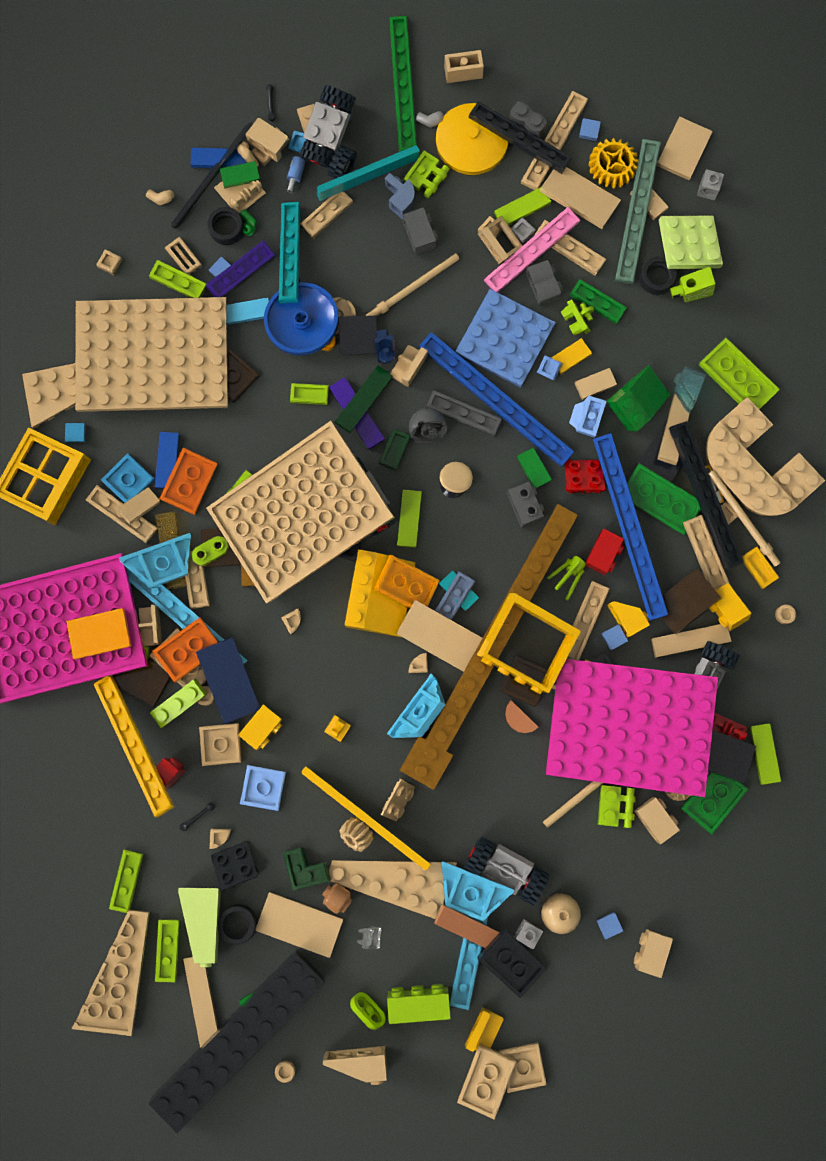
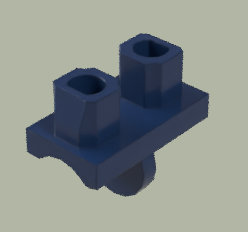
[374,329,396,364]

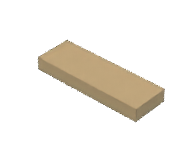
[300,191,353,239]
[185,551,210,610]

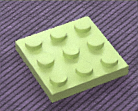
[659,216,723,269]

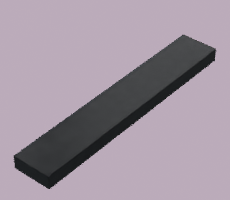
[468,101,572,174]

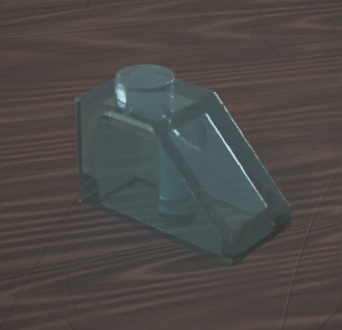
[673,367,706,413]

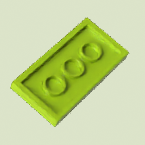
[698,338,780,409]

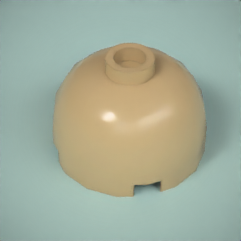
[541,893,581,934]

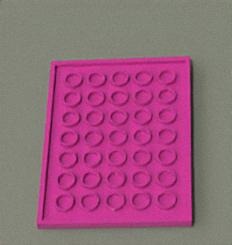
[0,553,148,704]
[546,659,718,797]

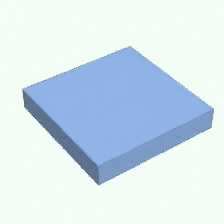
[240,765,286,811]

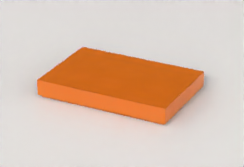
[159,448,218,515]
[152,617,218,683]

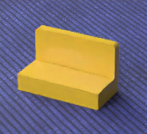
[465,1007,504,1052]

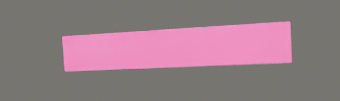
[484,207,580,293]

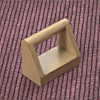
[478,216,522,264]

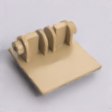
[214,180,266,213]
[381,779,415,822]

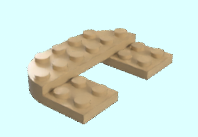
[705,397,825,516]

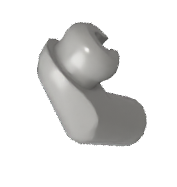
[416,111,444,128]

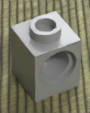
[697,169,724,200]
[514,919,543,949]

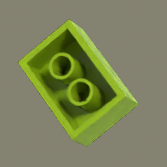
[387,984,450,1024]

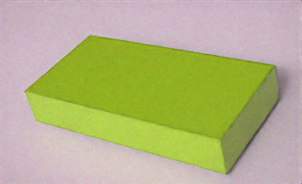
[290,383,329,405]

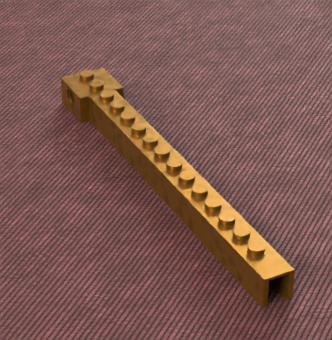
[400,504,578,790]

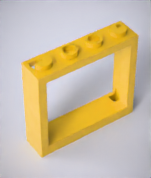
[477,593,581,694]

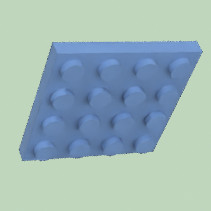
[455,289,556,388]

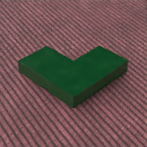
[283,847,331,891]

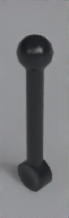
[266,84,275,121]
[179,803,214,831]

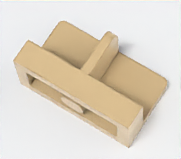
[246,118,288,162]
[390,345,428,387]
[138,605,162,647]

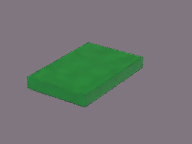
[680,772,748,835]

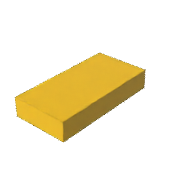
[551,338,592,375]
[742,547,779,589]

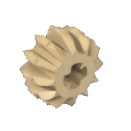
[339,817,374,852]

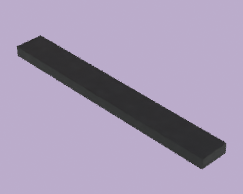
[669,421,744,570]

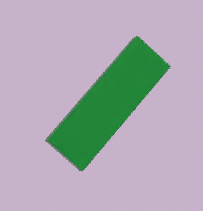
[570,279,627,325]

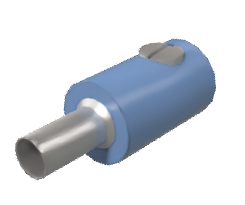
[287,156,306,193]

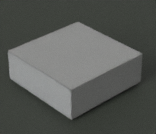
[511,217,536,244]

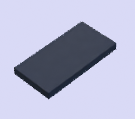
[196,637,260,724]

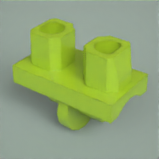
[561,299,594,336]

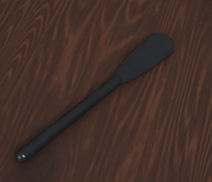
[171,122,253,228]

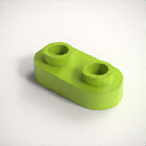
[192,536,229,566]
[350,992,386,1030]

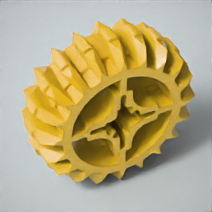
[588,138,638,189]

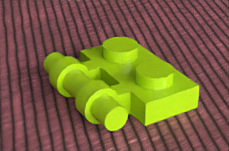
[403,151,450,198]
[598,785,636,828]

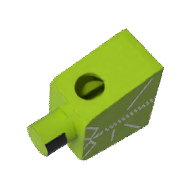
[670,267,715,302]

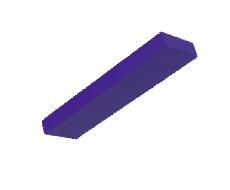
[206,240,275,297]
[329,377,385,450]

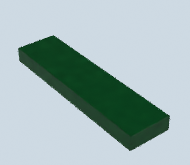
[335,365,393,434]

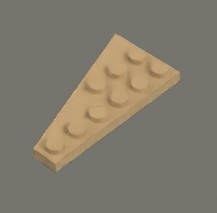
[22,363,76,429]
[329,860,457,919]
[72,909,150,1036]

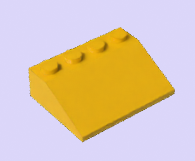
[345,549,415,637]

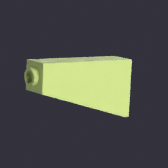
[178,888,221,967]

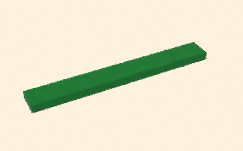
[389,16,417,152]

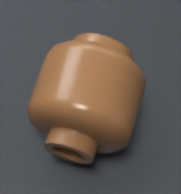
[322,883,352,914]

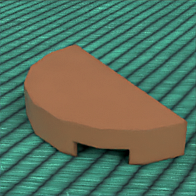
[505,700,539,733]

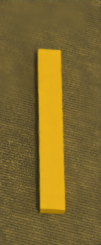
[94,675,175,818]
[301,766,431,870]

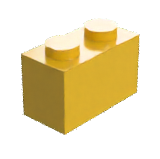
[709,583,751,631]
[238,704,283,750]

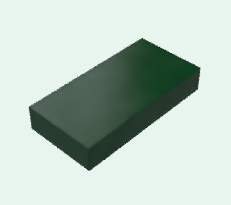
[379,429,411,471]

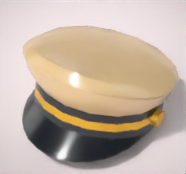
[440,462,473,498]

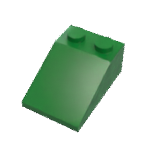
[607,365,670,432]

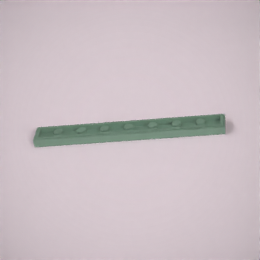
[615,139,661,285]

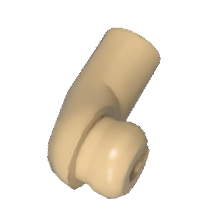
[237,141,259,167]
[146,189,174,205]

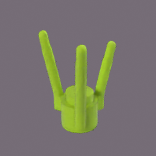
[547,556,586,600]

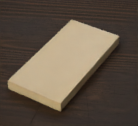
[539,167,621,229]
[396,600,482,672]
[255,892,343,958]

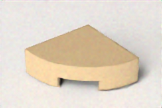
[281,609,301,635]
[409,653,428,673]
[209,828,231,849]

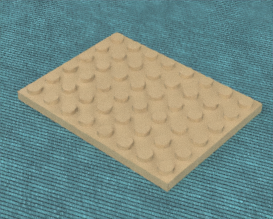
[75,297,228,412]
[206,421,395,604]

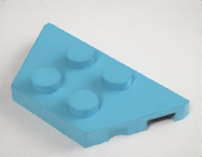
[119,533,191,589]
[387,674,445,738]
[441,861,514,921]

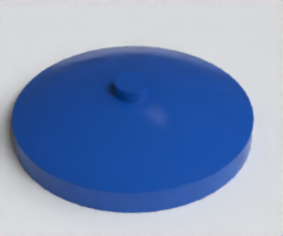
[264,282,339,356]

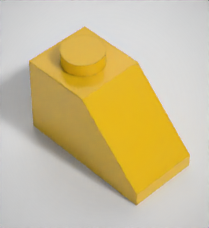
[607,601,650,638]

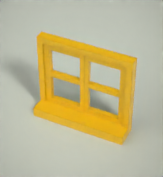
[0,428,91,525]

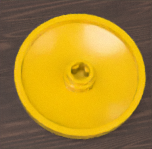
[436,103,508,175]

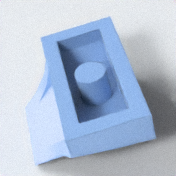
[569,395,606,438]

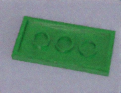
[627,463,701,535]

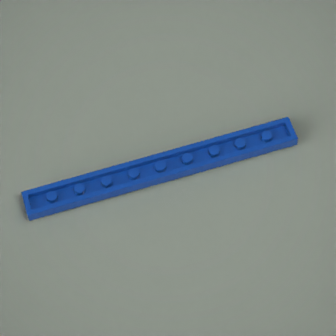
[419,332,574,467]
[593,433,668,621]

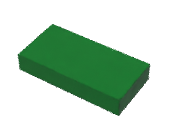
[220,161,260,189]
[516,448,552,489]

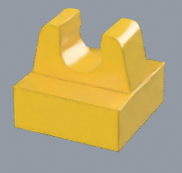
[324,715,351,742]

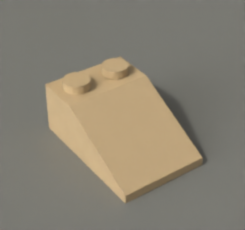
[323,1046,387,1085]

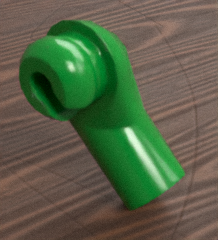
[239,209,257,236]

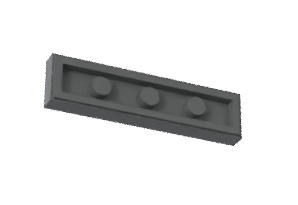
[426,390,502,437]

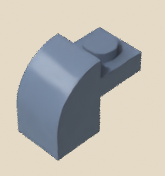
[385,173,414,219]

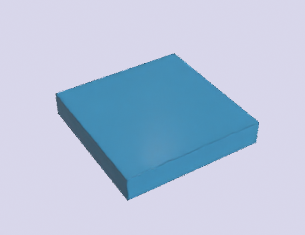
[101,453,155,503]

